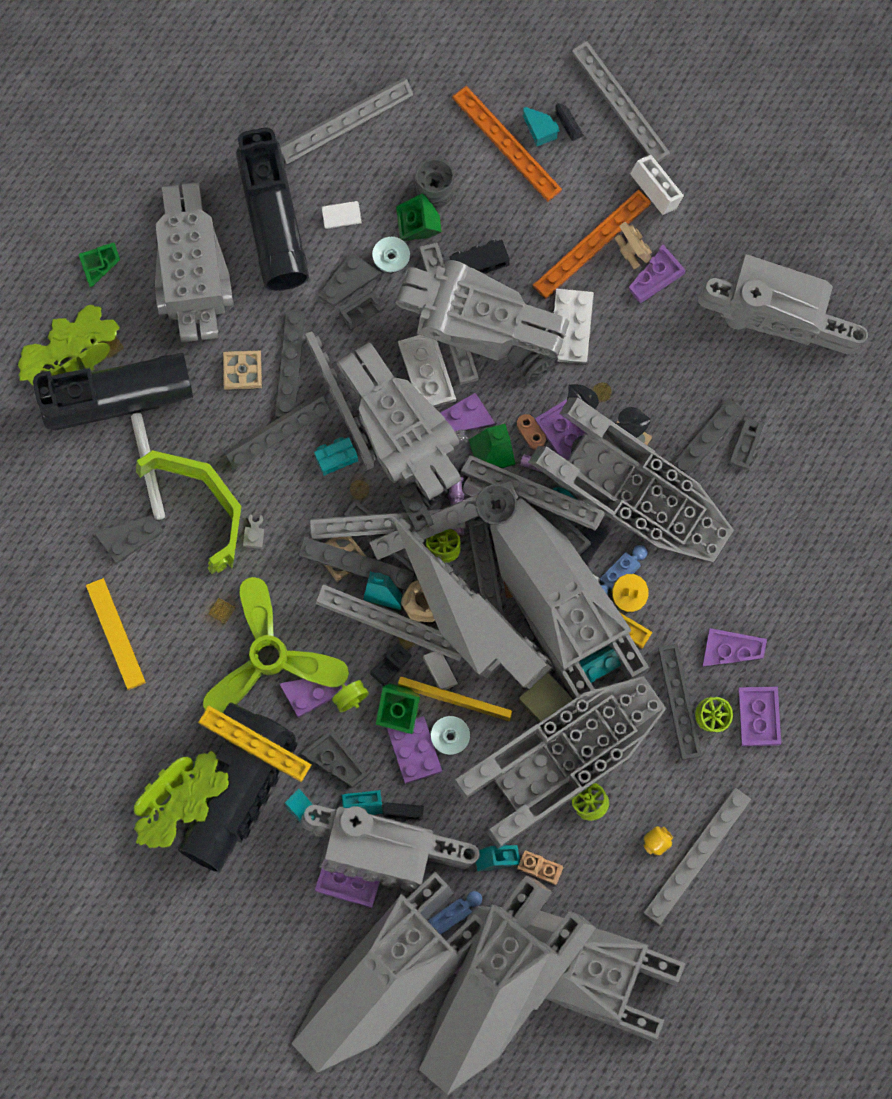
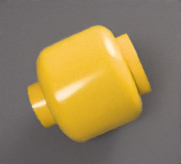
[643,826,673,856]

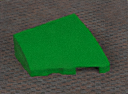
[78,242,120,287]

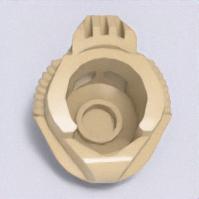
[401,581,435,622]

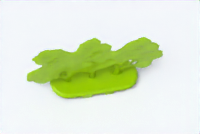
[18,305,120,385]
[134,751,229,848]

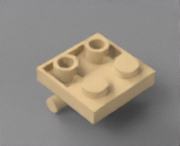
[615,222,652,269]

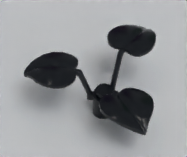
[567,384,650,453]

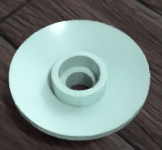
[373,237,410,272]
[431,716,470,755]

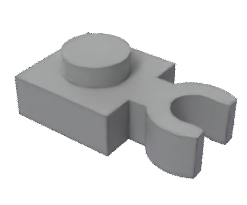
[243,515,265,549]

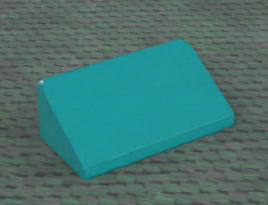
[341,790,383,815]

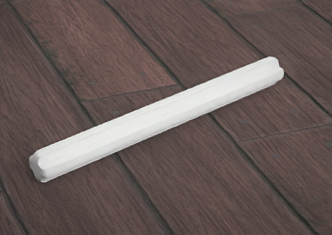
[131,413,165,520]

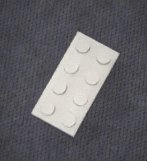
[554,289,594,364]
[398,335,456,407]

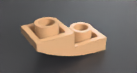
[517,850,564,885]

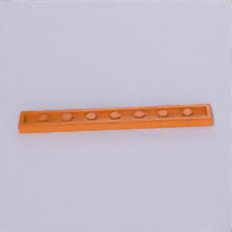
[452,86,562,202]
[533,189,651,300]

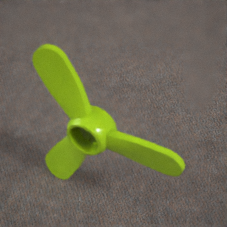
[203,577,349,713]

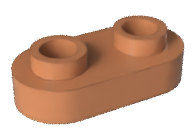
[517,414,546,450]

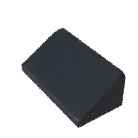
[555,103,584,141]
[383,802,424,820]

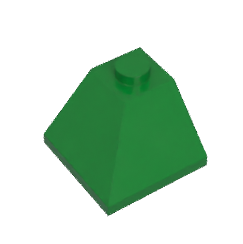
[396,194,442,241]
[469,423,516,468]
[376,683,420,734]

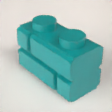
[314,437,358,476]
[579,645,621,683]

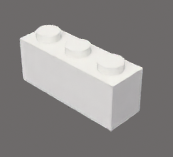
[630,155,684,215]

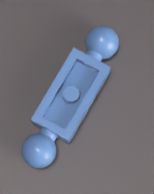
[600,545,647,595]
[428,891,482,935]

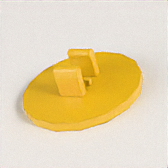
[612,574,648,612]

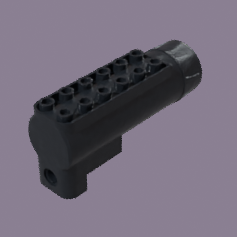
[236,127,309,291]
[33,353,193,430]
[177,702,298,873]

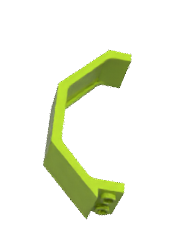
[136,450,241,574]

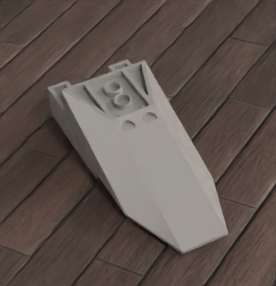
[528,398,734,562]
[490,498,649,700]
[392,516,553,689]
[453,676,666,849]
[292,872,483,1073]
[419,876,596,1095]
[466,906,685,1043]

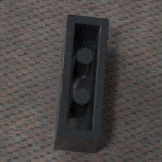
[449,239,510,274]

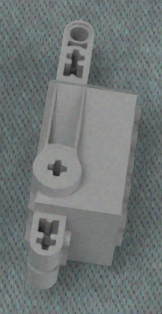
[155,182,234,343]
[698,254,868,355]
[395,260,569,360]
[337,342,461,500]
[301,805,479,892]

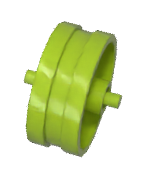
[426,529,461,563]
[332,680,369,712]
[695,697,733,732]
[572,783,609,821]

